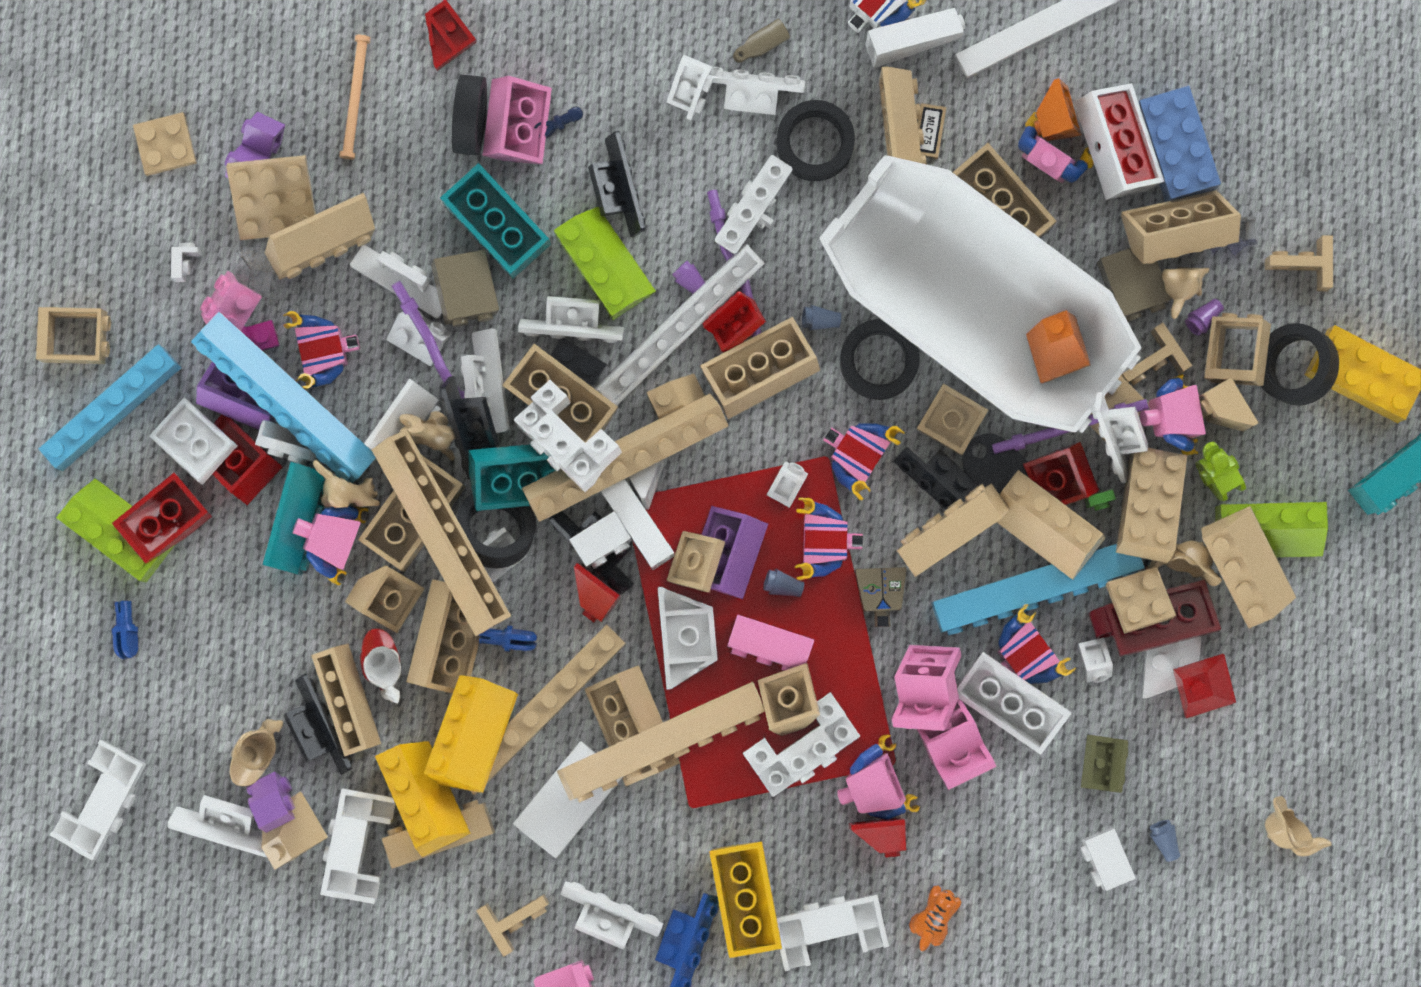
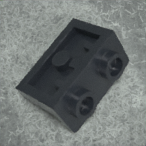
[551,338,607,387]

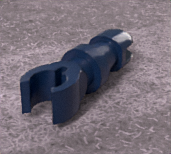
[534,107,583,138]

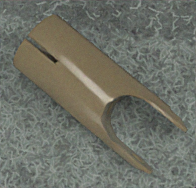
[733,18,790,63]

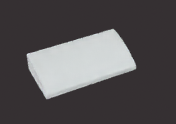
[957,652,1072,755]
[513,741,623,859]

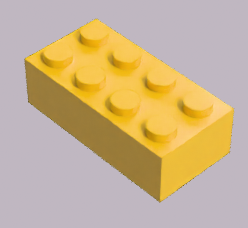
[1304,325,1421,423]

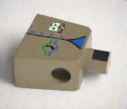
[855,567,906,627]

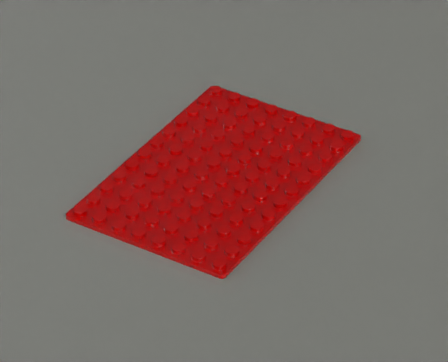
[632,456,896,808]

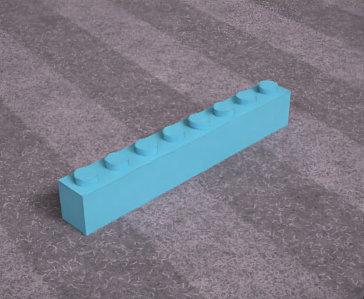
[191,312,376,483]
[931,544,1144,636]

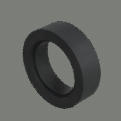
[452,74,487,156]
[776,100,855,181]
[840,319,920,400]
[1261,323,1339,406]
[456,494,536,569]

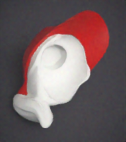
[359,628,401,703]

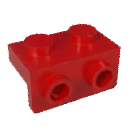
[702,291,766,353]

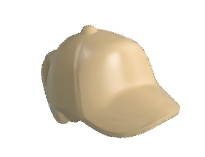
[1146,541,1222,586]
[230,719,283,786]
[1265,796,1332,856]

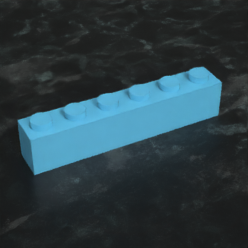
[38,344,182,471]

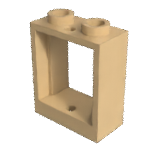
[36,307,111,364]
[1204,313,1271,386]

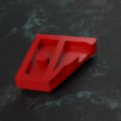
[425,0,477,71]

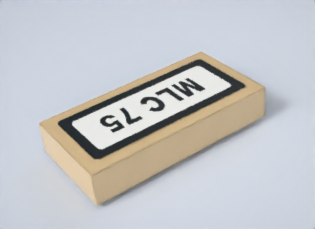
[917,103,946,159]

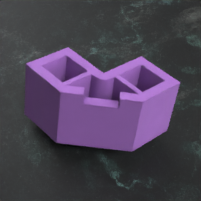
[225,112,285,178]
[246,772,295,833]

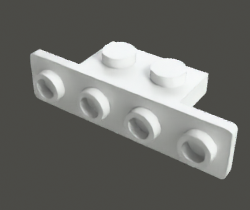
[709,67,805,115]
[715,155,792,254]
[350,245,442,319]
[518,296,624,343]
[461,328,510,434]
[1092,392,1148,483]
[167,795,267,858]
[561,881,663,950]

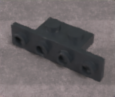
[588,131,645,237]
[440,376,499,480]
[894,447,978,510]
[549,511,634,594]
[283,674,352,775]

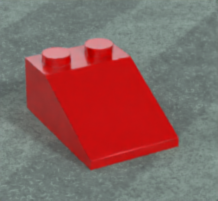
[212,414,283,505]
[112,472,212,564]

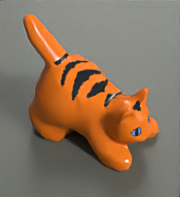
[909,885,962,951]

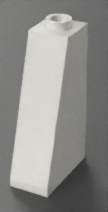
[865,8,966,68]
[601,479,675,570]

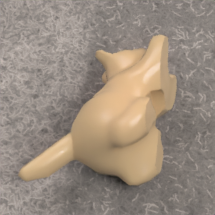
[1161,267,1210,319]
[399,411,455,461]
[313,460,380,508]

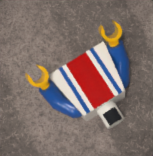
[847,0,926,33]

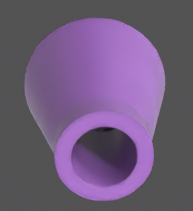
[672,261,705,294]
[1185,299,1224,336]

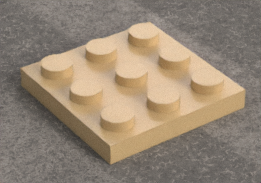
[226,155,316,240]

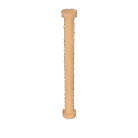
[339,35,371,160]

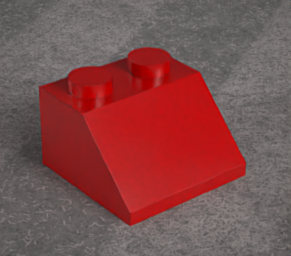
[1023,442,1099,505]

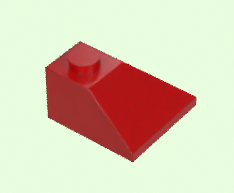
[574,563,621,623]
[1173,654,1236,719]
[848,817,906,858]

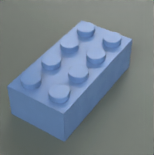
[1138,86,1221,202]

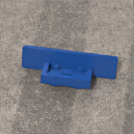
[655,893,719,987]

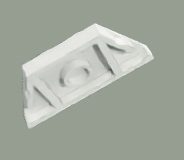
[658,587,717,689]
[1141,614,1202,699]

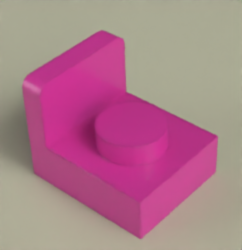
[241,320,280,351]

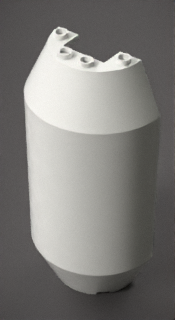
[819,155,1142,433]

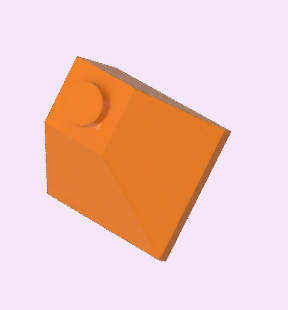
[1034,78,1082,141]
[1026,310,1091,383]

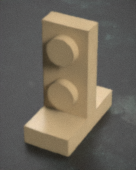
[1265,235,1333,292]
[1121,323,1192,386]
[476,894,549,957]

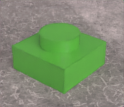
[1084,489,1116,511]

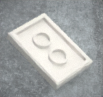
[149,397,238,485]

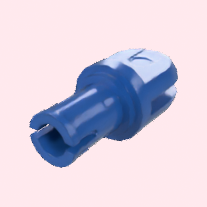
[111,601,138,659]
[479,625,537,652]

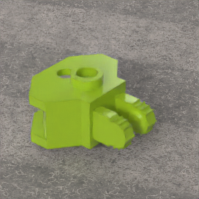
[1195,441,1246,502]

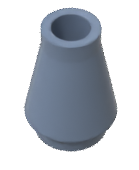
[802,305,841,331]
[763,569,804,597]
[1150,820,1181,862]

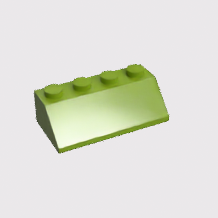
[553,207,656,321]
[56,478,176,583]
[1215,502,1328,558]

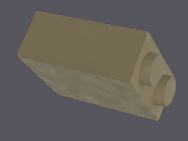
[1097,248,1172,322]
[431,249,499,327]

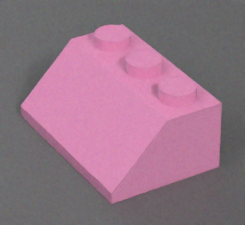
[482,76,552,164]
[727,615,814,671]

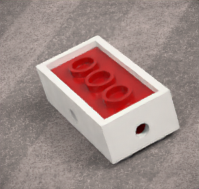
[1074,83,1165,200]

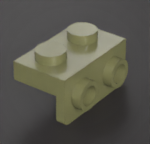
[1081,735,1128,793]

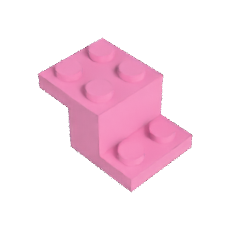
[892,645,961,731]
[916,699,996,790]

